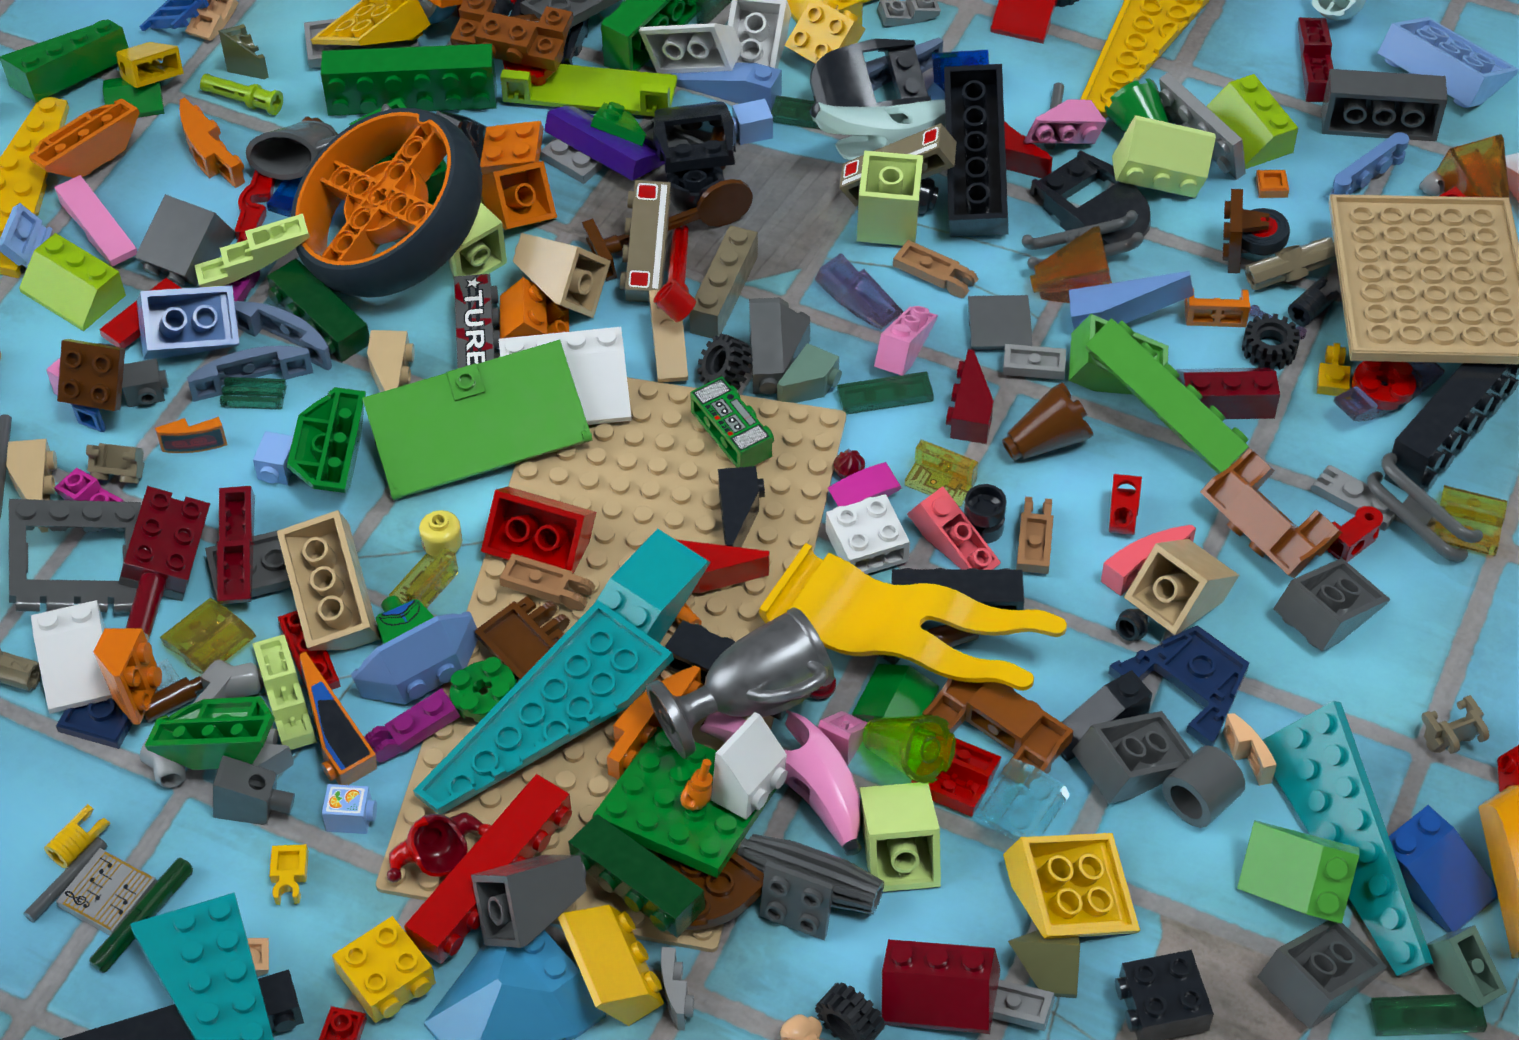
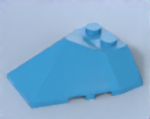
[424,930,606,1040]

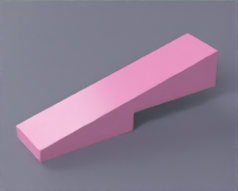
[54,175,137,266]

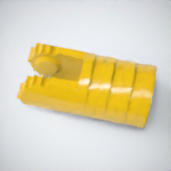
[44,804,111,868]

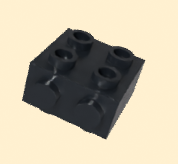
[1115,950,1214,1040]

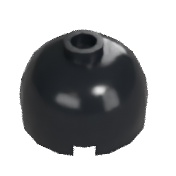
[667,167,724,212]

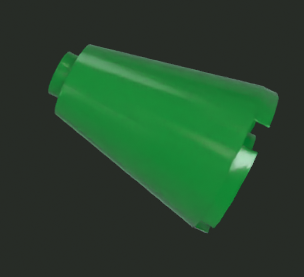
[1105,78,1169,133]

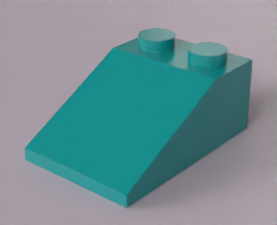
[595,528,711,643]

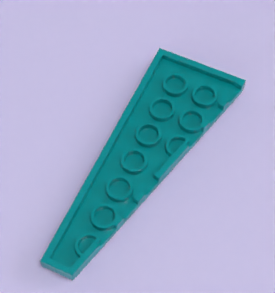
[1263,701,1434,977]
[130,892,274,1040]

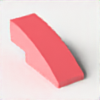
[1101,525,1196,596]

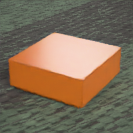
[1255,170,1289,198]

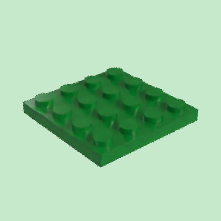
[592,727,776,878]

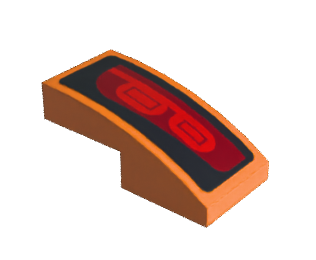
[155,417,227,453]

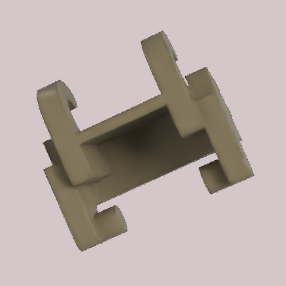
[86,443,145,484]
[1422,695,1490,754]

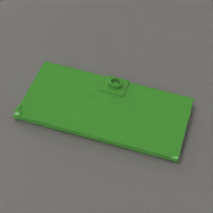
[362,339,593,500]

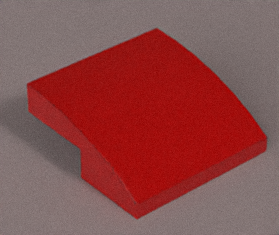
[990,0,1058,44]
[911,732,1002,817]

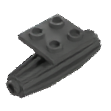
[738,834,884,940]

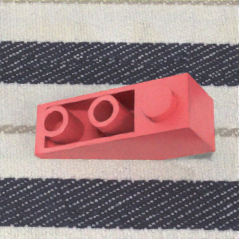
[907,486,1001,570]

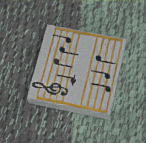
[56,848,157,935]

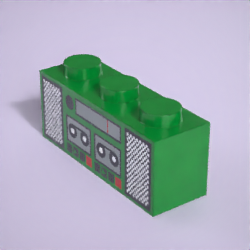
[690,376,774,468]

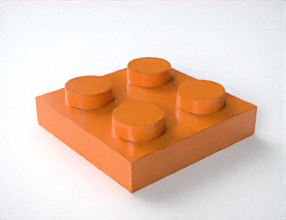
[480,121,544,175]

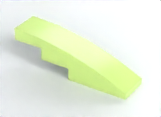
[194,214,310,287]
[252,634,317,750]

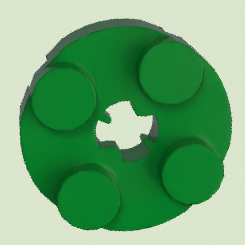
[450,657,517,722]

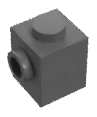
[122,358,169,407]

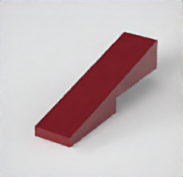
[1298,17,1334,102]
[217,486,255,604]

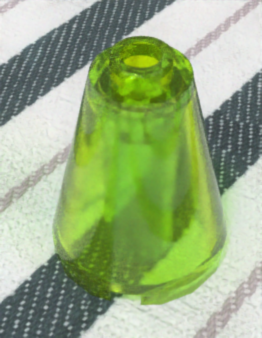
[863,714,956,784]

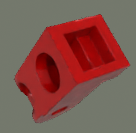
[1109,474,1142,535]
[1327,506,1383,562]

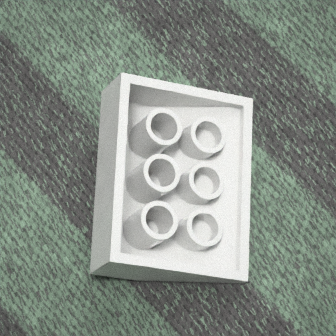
[499,327,632,425]

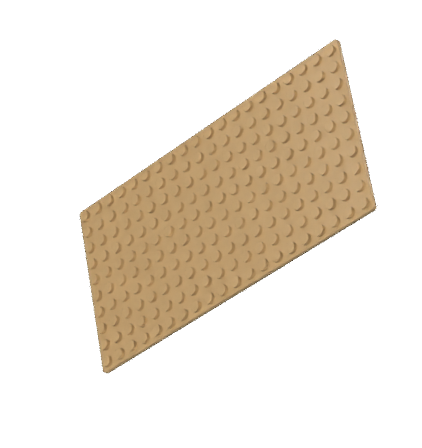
[376,377,846,952]

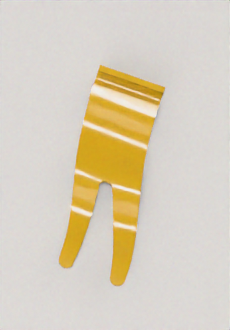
[759,543,1067,691]

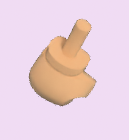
[780,1014,822,1040]

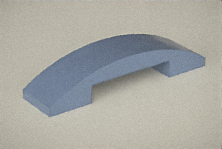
[234,301,332,371]
[187,346,313,402]

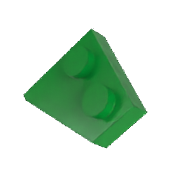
[591,102,646,146]

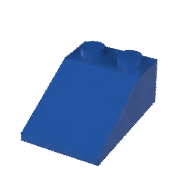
[1389,805,1498,933]

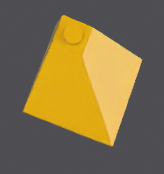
[310,0,431,46]
[1003,833,1140,939]

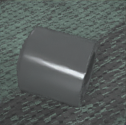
[1162,745,1245,828]

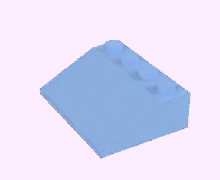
[1378,17,1519,108]

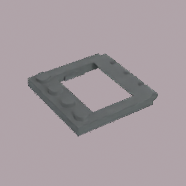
[8,499,141,613]

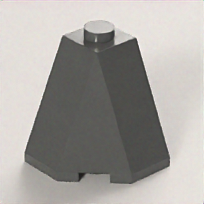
[749,297,810,394]

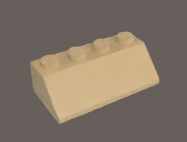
[277,510,380,651]

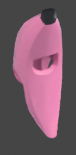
[700,710,862,856]

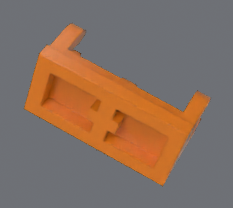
[1184,288,1250,327]

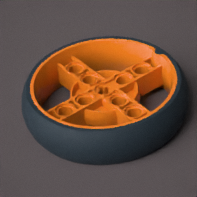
[291,108,482,298]

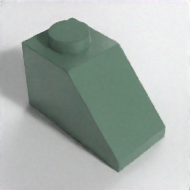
[777,343,842,403]
[1427,925,1507,1008]

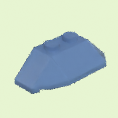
[351,611,478,704]

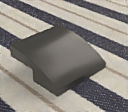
[968,295,1032,351]

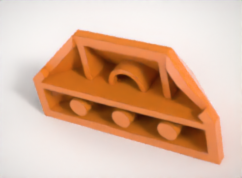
[29,98,140,178]

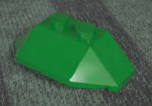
[287,387,366,493]
[145,696,275,770]

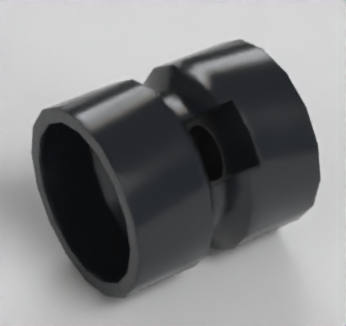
[964,484,1007,544]

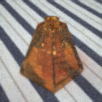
[1436,134,1509,198]
[1030,226,1112,303]

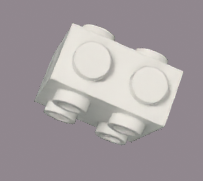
[826,494,910,574]

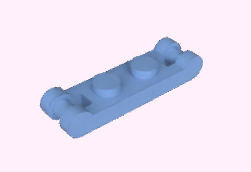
[1331,132,1409,195]

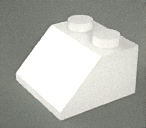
[711,712,788,819]

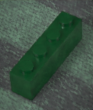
[267,258,370,362]
[568,814,705,938]

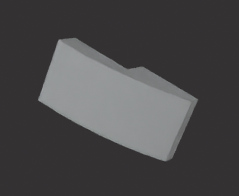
[878,0,941,26]
[661,947,694,1031]

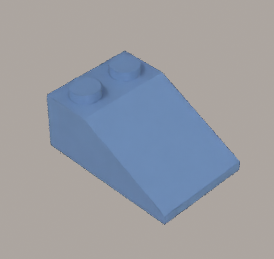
[137,285,240,359]

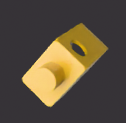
[116,42,184,88]

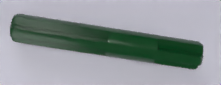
[89,858,193,973]

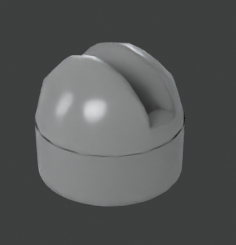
[1419,170,1445,196]

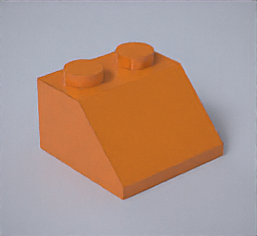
[482,161,557,230]

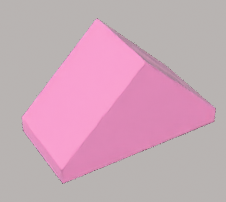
[818,711,872,766]

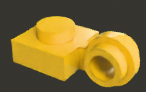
[1316,343,1351,397]

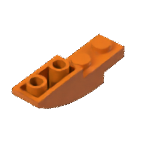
[179,97,245,188]
[607,666,703,780]

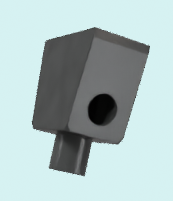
[213,756,295,825]

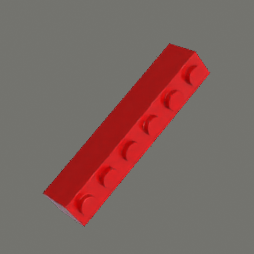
[404,774,572,964]

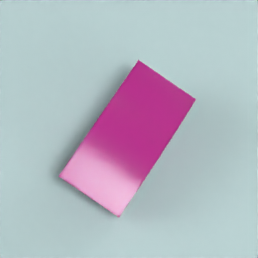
[828,462,902,507]
[54,468,124,502]

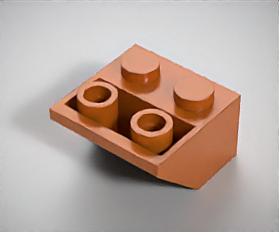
[500,277,569,339]
[93,628,162,725]

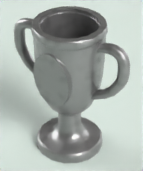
[646,607,834,759]

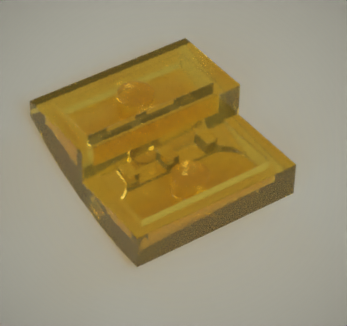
[1433,485,1508,556]
[160,598,256,674]

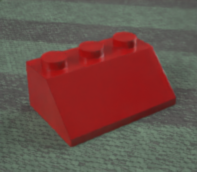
[481,486,597,574]

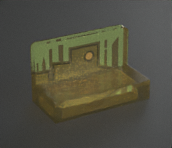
[905,439,978,507]
[389,548,459,608]

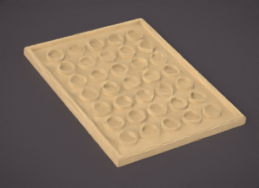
[1328,194,1519,364]

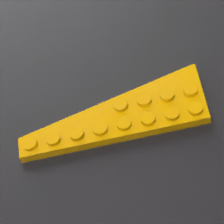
[1080,0,1210,119]
[0,97,69,278]

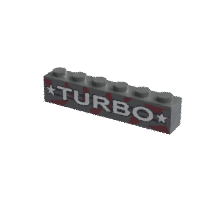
[454,274,500,368]

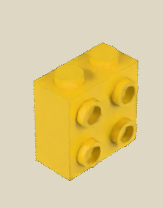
[784,0,866,64]
[332,916,436,1023]

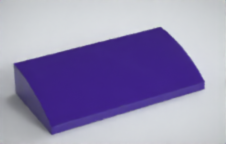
[544,106,665,181]

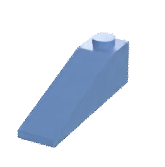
[671,63,782,112]
[1069,271,1194,330]

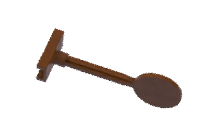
[582,179,753,282]

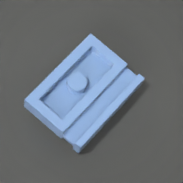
[0,203,52,268]

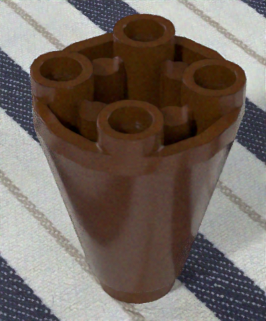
[1002,382,1094,461]

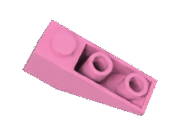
[1024,99,1106,144]
[874,306,938,376]

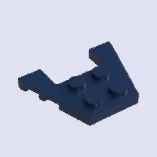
[1108,625,1249,746]

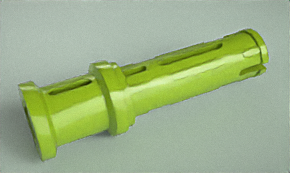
[200,74,283,115]

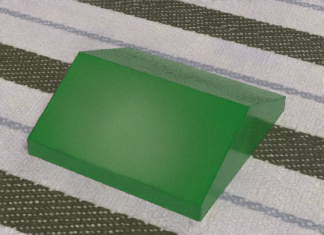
[103,78,165,118]
[852,664,939,741]

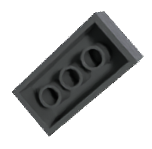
[1321,69,1447,141]

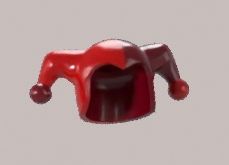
[387,812,491,883]

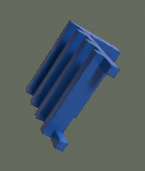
[139,0,209,31]

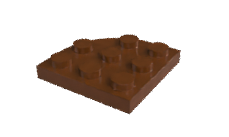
[656,852,764,930]

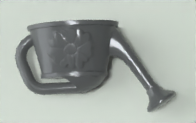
[246,104,392,180]

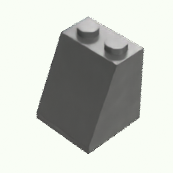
[135,194,236,286]
[471,855,587,948]

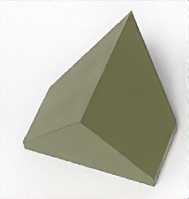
[218,24,269,79]
[1008,930,1080,998]

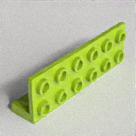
[500,64,677,117]

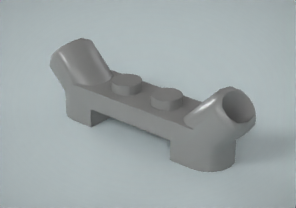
[140,659,261,788]

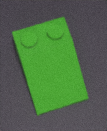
[1068,314,1169,395]
[1237,820,1359,924]

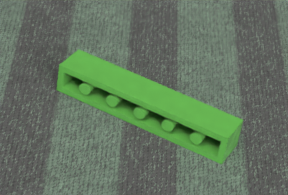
[1085,318,1249,474]

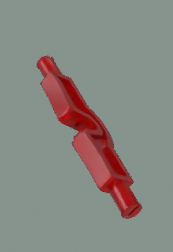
[235,170,277,243]

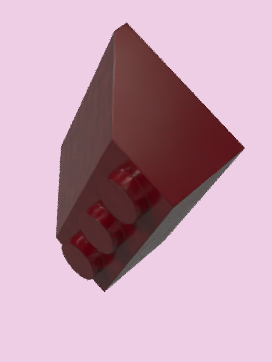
[1176,368,1280,419]
[882,939,1001,1034]

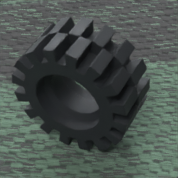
[1242,313,1300,370]
[697,334,753,390]
[815,982,885,1040]

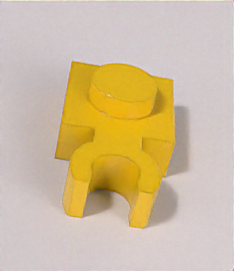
[269,844,309,905]

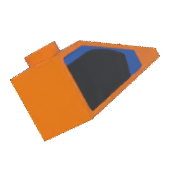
[300,652,377,785]

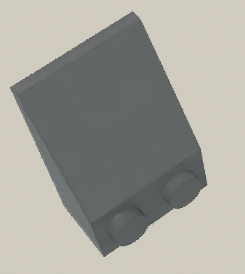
[1273,558,1390,651]
[1072,711,1193,804]
[1258,920,1388,1029]

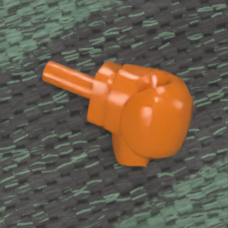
[680,759,713,810]

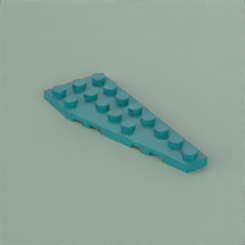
[413,600,674,814]

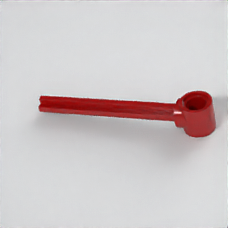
[653,225,697,323]

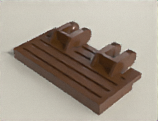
[474,596,570,681]

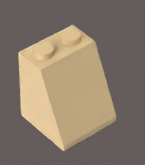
[513,233,611,318]
[1124,539,1239,635]

